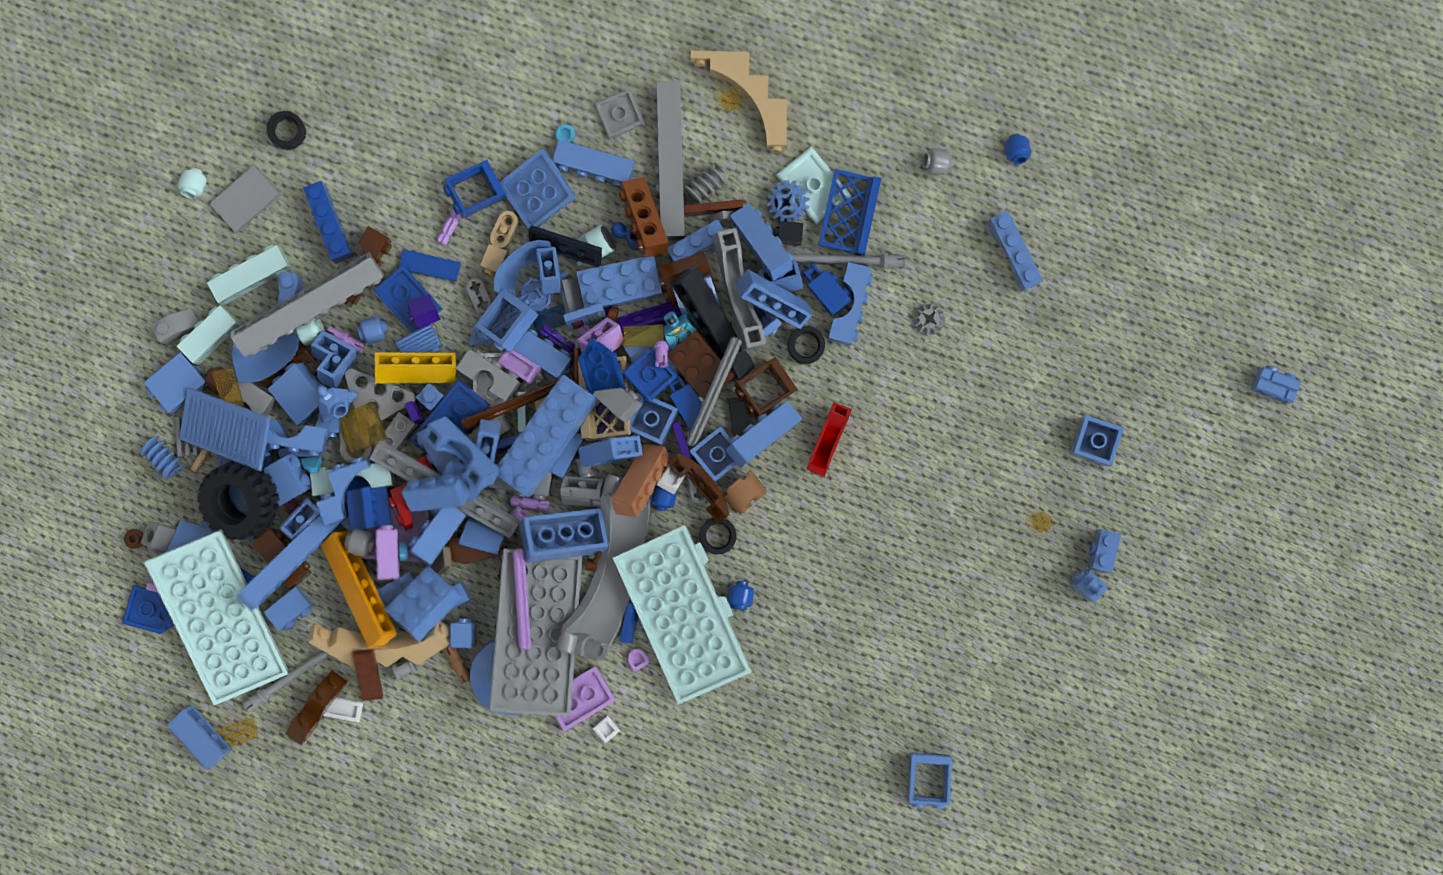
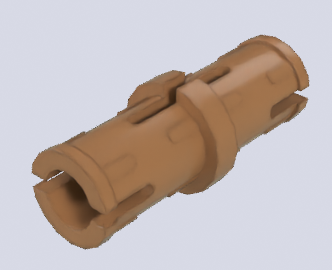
[443,645,470,685]

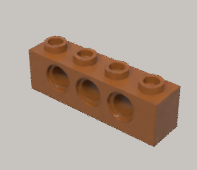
[619,177,669,258]

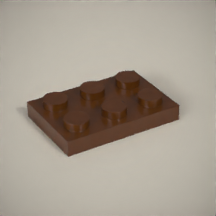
[667,330,735,400]

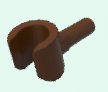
[585,551,602,572]

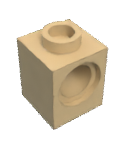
[480,244,509,277]

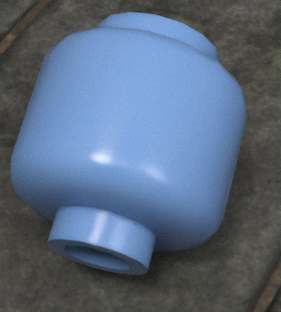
[357,316,388,344]

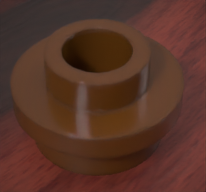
[124,529,144,549]

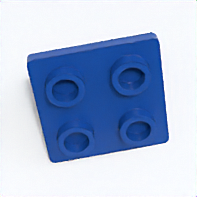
[346,486,391,530]

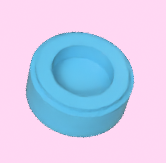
[555,124,575,143]
[398,541,408,561]

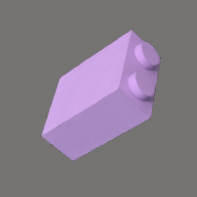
[376,526,399,579]

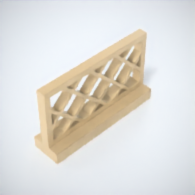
[578,356,631,442]

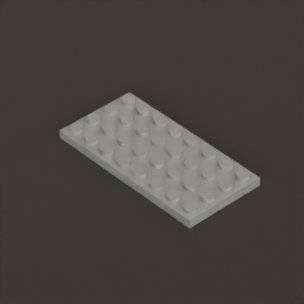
[489,549,582,717]

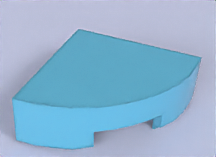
[301,456,322,473]

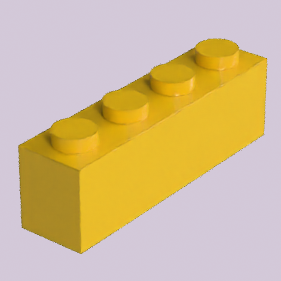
[375,352,456,383]

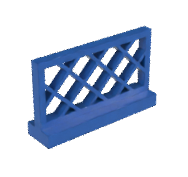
[818,169,881,256]

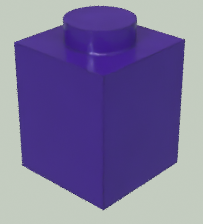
[407,294,441,328]

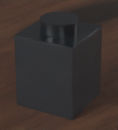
[775,221,803,246]

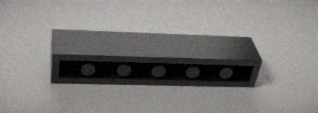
[670,267,755,381]

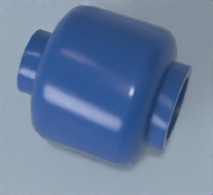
[1004,134,1031,165]
[650,484,677,511]
[727,581,754,610]

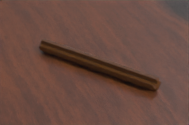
[461,376,572,430]

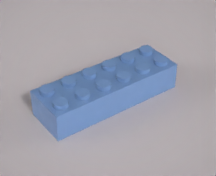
[497,375,599,497]

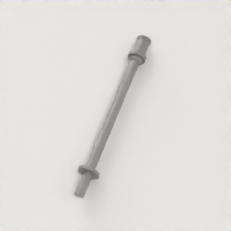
[749,253,906,269]
[242,622,361,712]

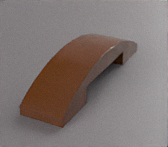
[668,453,730,524]

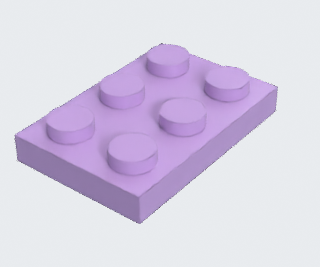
[555,666,616,732]

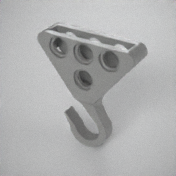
[340,369,418,463]

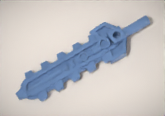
[468,270,569,347]

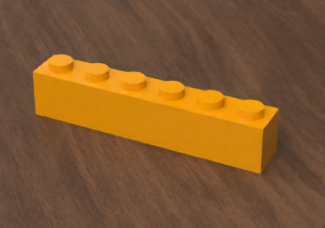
[321,531,397,648]

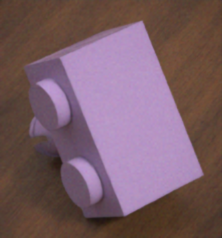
[577,318,625,352]

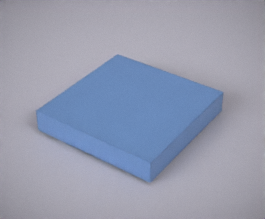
[459,516,505,554]

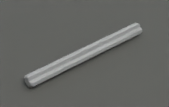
[686,337,742,447]

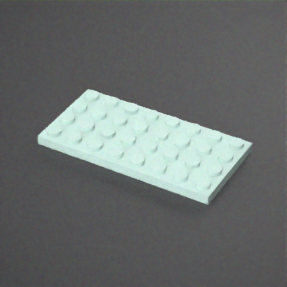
[613,525,752,705]
[144,530,289,705]

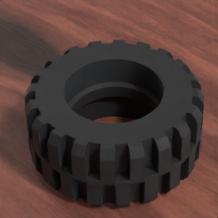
[197,461,279,540]

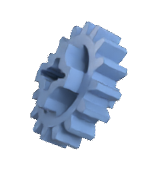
[767,180,810,222]

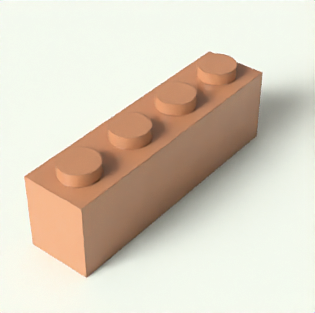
[610,443,670,518]

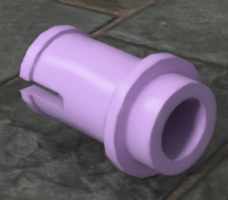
[653,341,669,368]

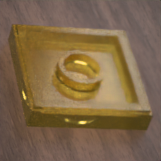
[339,402,387,453]

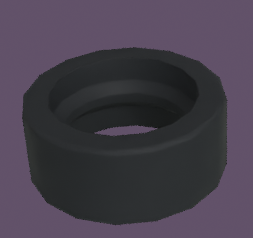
[266,110,307,150]
[788,326,825,364]
[699,518,737,554]

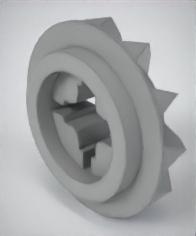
[913,304,945,335]

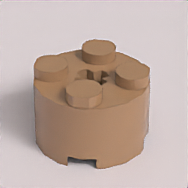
[722,470,767,515]

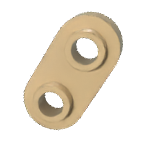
[490,211,518,249]

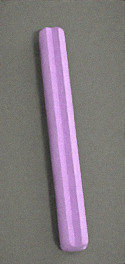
[513,549,531,650]

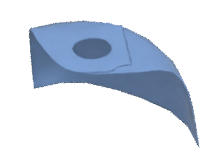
[494,240,551,296]
[232,332,299,383]

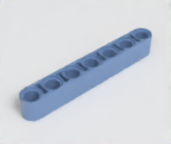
[237,508,349,611]

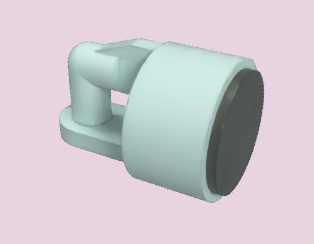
[576,225,616,266]

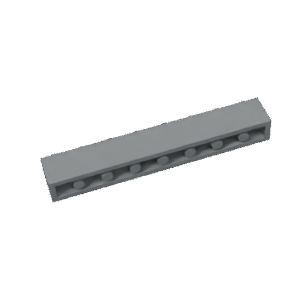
[653,81,685,240]
[231,252,383,357]

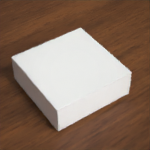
[592,715,621,743]

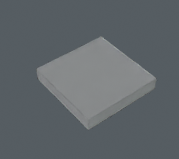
[594,88,645,140]

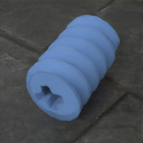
[140,436,185,479]

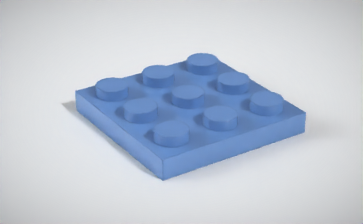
[500,149,577,229]

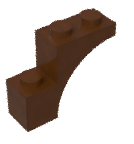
[286,671,348,745]

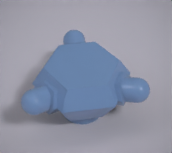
[317,386,358,423]

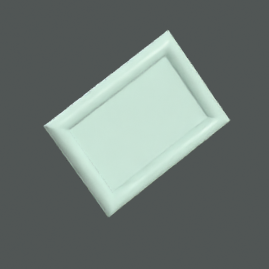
[775,147,853,226]

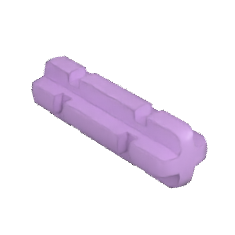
[437,209,461,245]
[510,495,550,511]

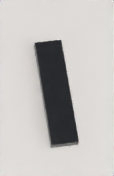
[529,225,602,267]

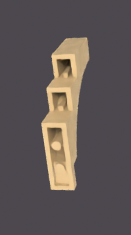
[691,50,787,153]
[308,621,451,669]

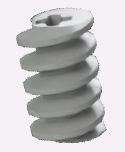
[684,163,728,204]

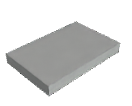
[210,165,281,233]

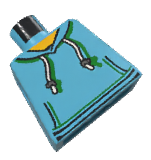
[664,312,698,350]

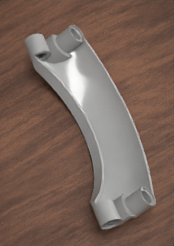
[556,475,652,661]

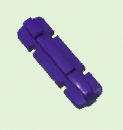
[539,324,575,353]

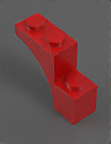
[806,402,852,477]
[388,456,434,531]

